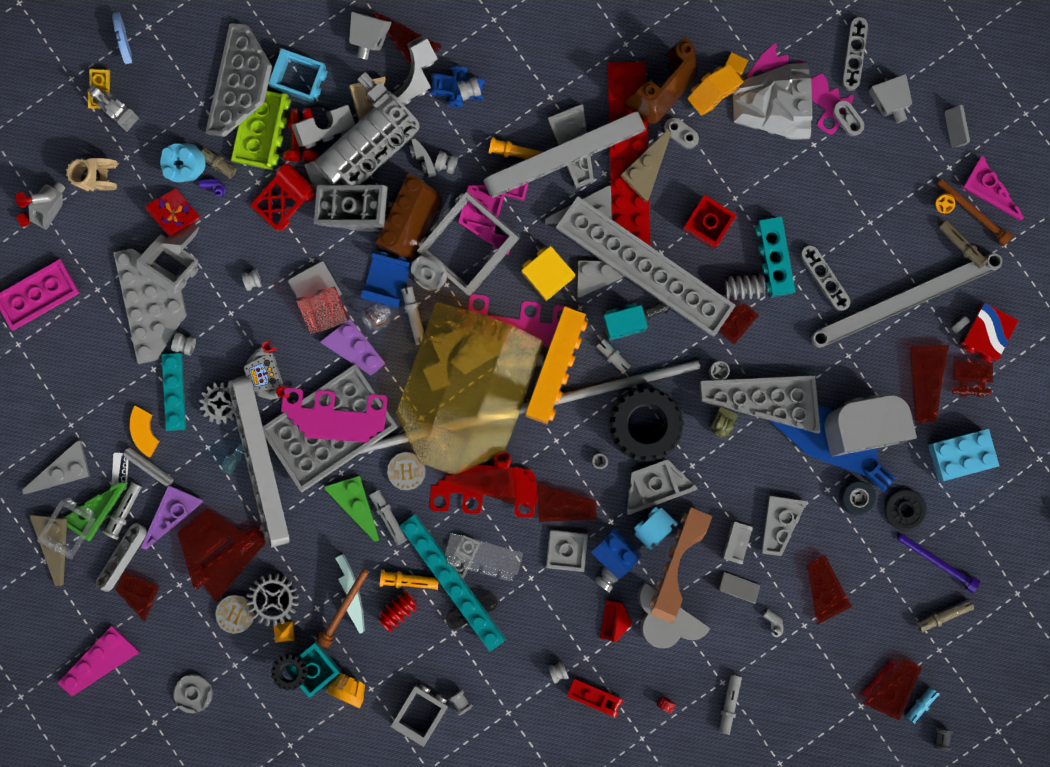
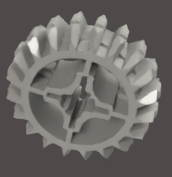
[246,574,299,626]

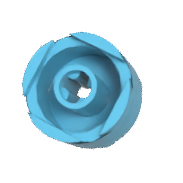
[160,143,205,182]
[634,507,678,551]

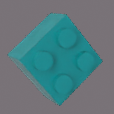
[602,303,648,341]
[285,642,342,698]

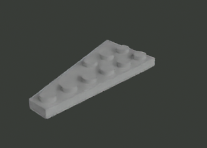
[700,376,820,434]

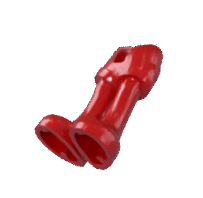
[283,108,319,162]

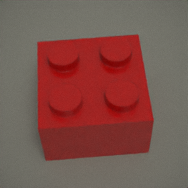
[682,195,737,250]

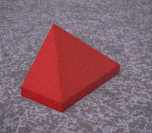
[600,600,632,642]

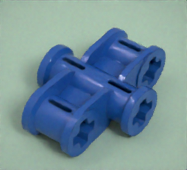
[429,66,485,108]

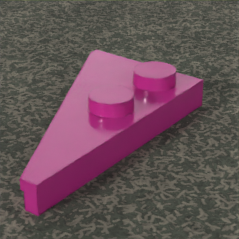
[962,156,1024,221]

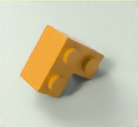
[687,64,744,116]

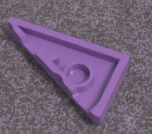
[141,485,203,549]

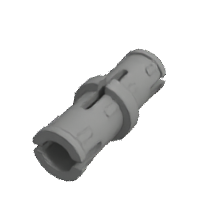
[596,338,631,374]

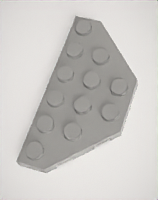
[205,23,272,137]
[114,249,187,364]

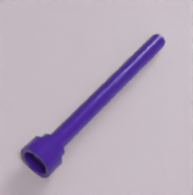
[897,534,981,593]

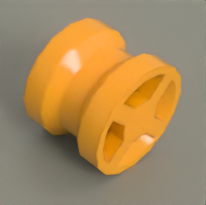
[936,193,955,214]

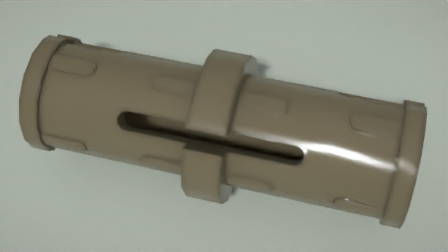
[202,148,237,179]

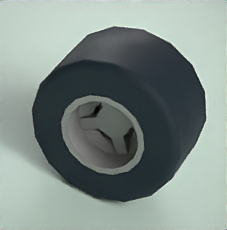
[839,481,876,515]

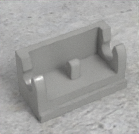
[722,522,753,564]

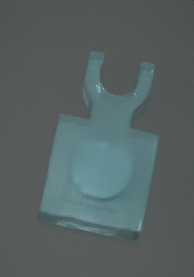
[221,443,244,476]

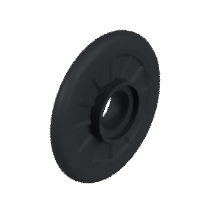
[885,489,927,531]

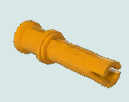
[488,137,543,159]
[380,569,439,590]

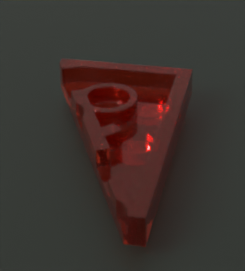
[373,12,442,67]

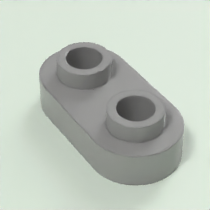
[833,101,864,136]
[664,118,699,149]

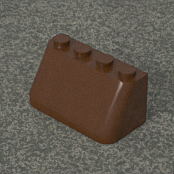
[376,173,442,261]

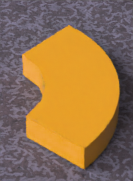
[130,405,160,458]

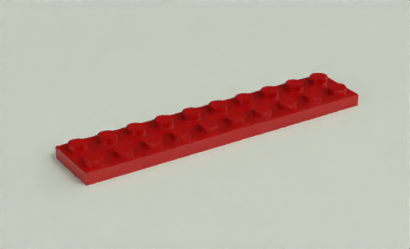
[607,62,651,246]

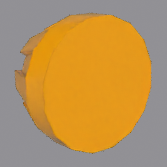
[325,673,365,708]

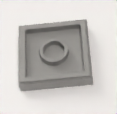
[546,530,588,572]

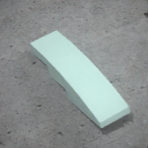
[335,554,365,634]

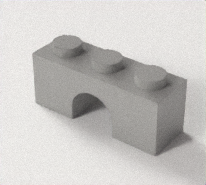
[291,105,355,149]

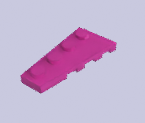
[58,626,141,696]

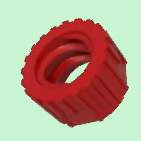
[494,451,511,470]
[656,696,676,713]

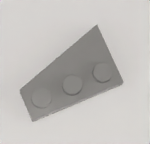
[761,496,808,556]

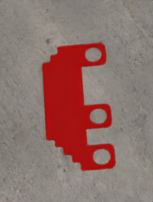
[430,464,536,518]

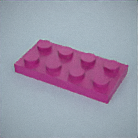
[0,259,80,331]

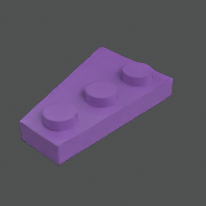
[320,319,386,375]

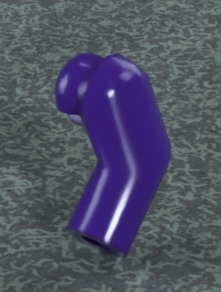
[199,179,226,197]

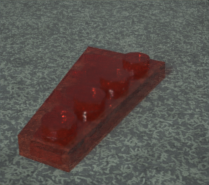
[910,345,949,424]
[194,525,266,602]

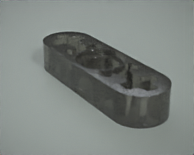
[446,593,498,629]

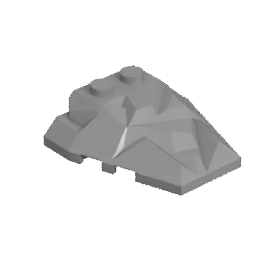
[732,63,813,140]

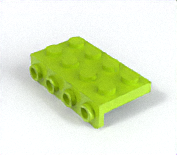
[231,91,291,170]

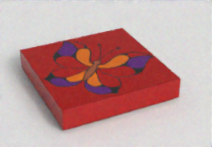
[145,188,200,237]

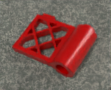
[250,163,316,231]

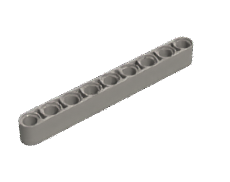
[483,112,646,198]
[228,376,289,548]

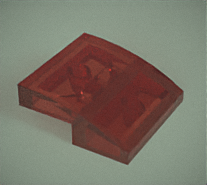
[296,286,349,334]

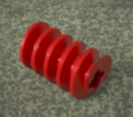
[376,589,418,632]

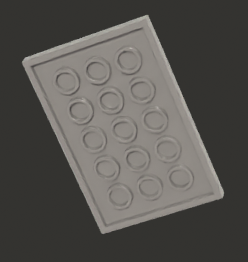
[263,364,398,492]

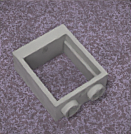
[136,234,198,295]
[391,684,449,747]

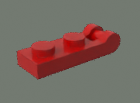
[567,678,624,718]

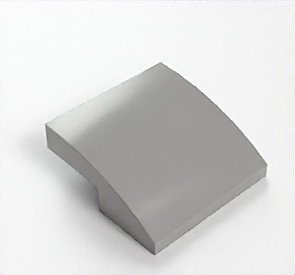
[287,261,342,314]

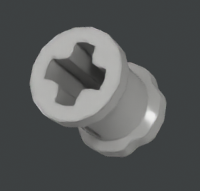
[448,690,473,716]

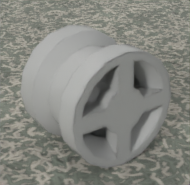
[241,268,262,291]
[548,660,569,684]

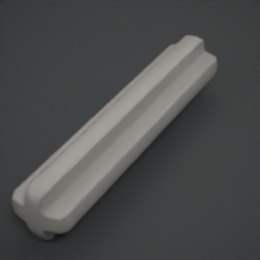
[123,447,174,487]

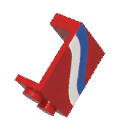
[959,303,1019,363]

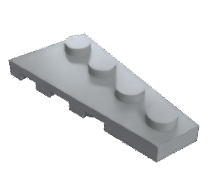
[548,104,594,189]

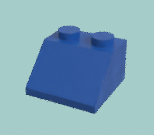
[591,528,641,580]

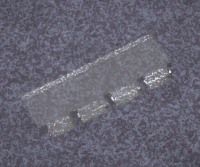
[445,533,523,582]

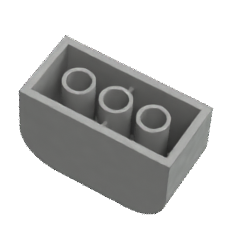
[824,394,917,457]

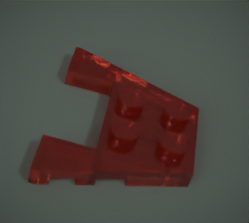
[177,509,257,590]

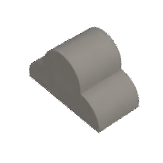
[314,185,388,232]
[638,582,710,648]

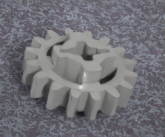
[199,383,235,424]

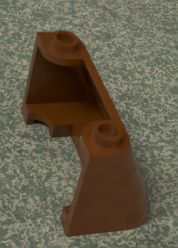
[624,36,697,124]

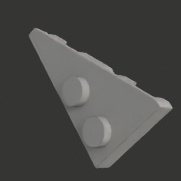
[545,186,612,225]
[577,261,625,298]
[22,441,90,494]

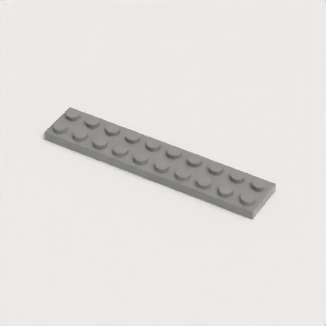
[556,197,736,337]

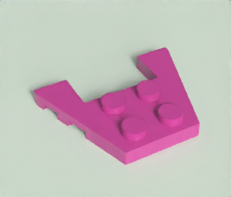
[458,183,528,256]

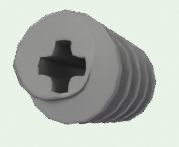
[725,274,765,300]

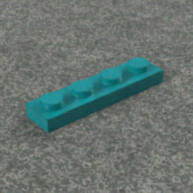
[162,353,186,431]

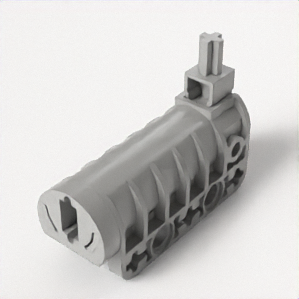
[313,72,419,185]

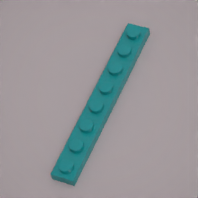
[399,514,507,652]

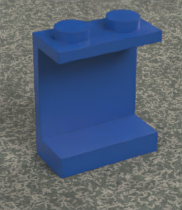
[361,251,410,309]

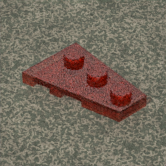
[537,484,597,522]
[807,555,852,624]
[862,659,922,720]

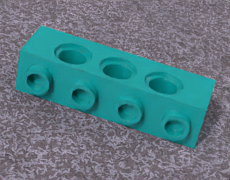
[755,217,796,298]

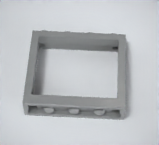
[417,192,520,296]

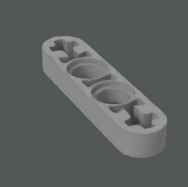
[842,17,868,91]
[800,246,850,311]
[96,523,147,592]

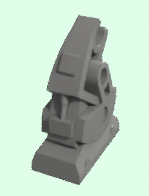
[87,85,139,132]

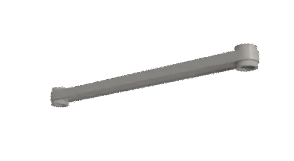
[811,253,1002,348]

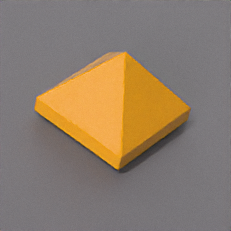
[274,621,295,643]

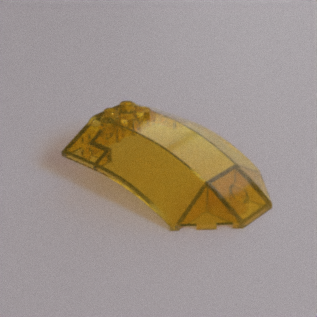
[396,302,544,475]

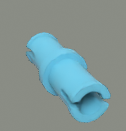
[905,686,940,724]

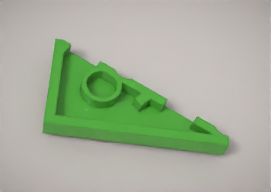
[324,476,380,542]
[61,482,127,541]

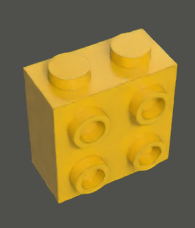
[521,246,576,301]

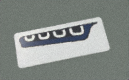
[111,453,128,490]

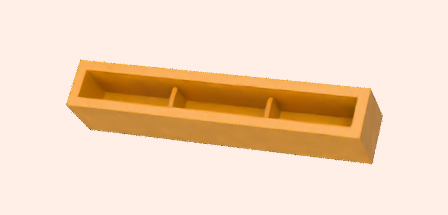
[526,307,588,425]

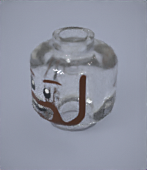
[362,302,391,331]

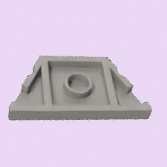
[627,459,698,515]

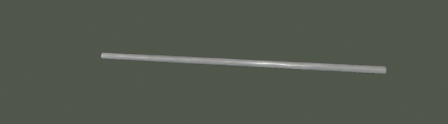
[360,360,701,454]

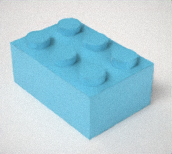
[928,429,999,482]

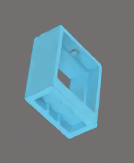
[268,48,328,103]

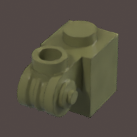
[709,407,738,438]

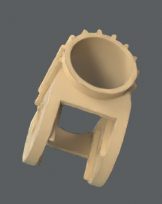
[66,158,118,191]

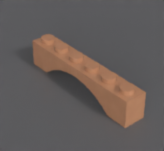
[649,508,712,623]

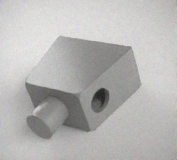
[349,12,391,60]
[868,74,912,123]

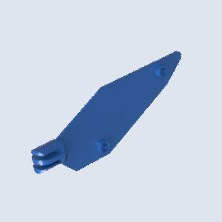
[769,405,896,492]

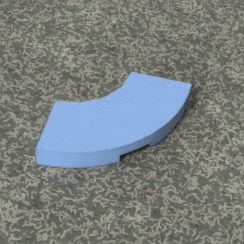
[112,12,132,64]

